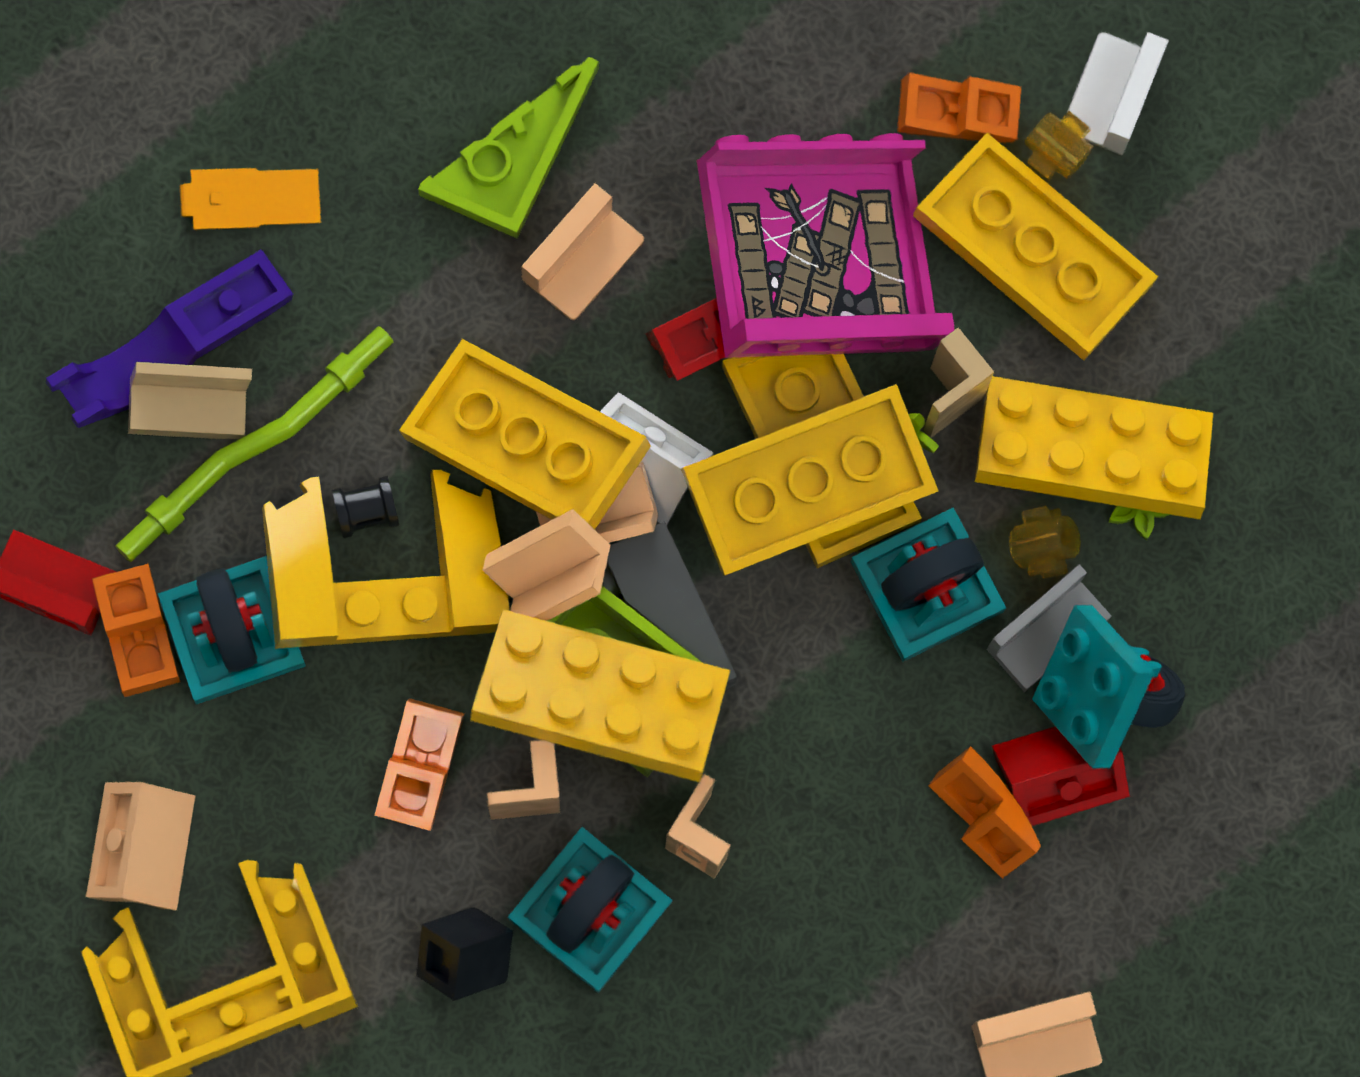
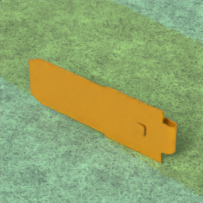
[180,168,321,230]

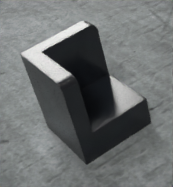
[416,908,513,1001]

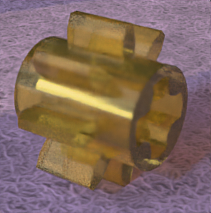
[1024,110,1094,181]
[1009,506,1081,579]

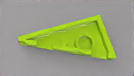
[418,57,599,239]

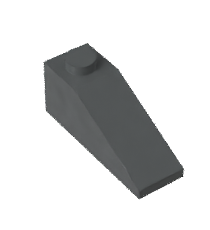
[602,521,737,690]

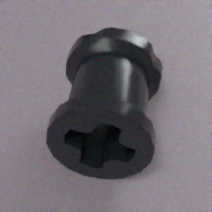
[332,476,400,538]

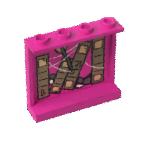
[697,133,955,358]

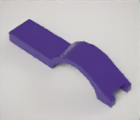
[46,250,293,428]

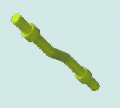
[115,326,393,562]

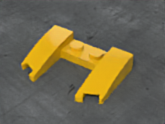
[262,470,510,649]
[82,860,358,1077]

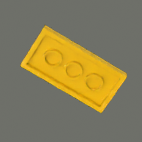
[913,133,1158,361]
[399,339,651,530]
[722,354,922,568]
[974,376,1213,520]
[681,384,938,576]
[470,609,730,782]

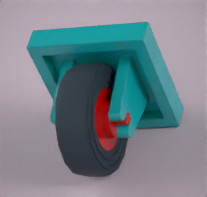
[850,507,1006,662]
[157,556,306,705]
[1032,605,1185,768]
[508,827,673,993]

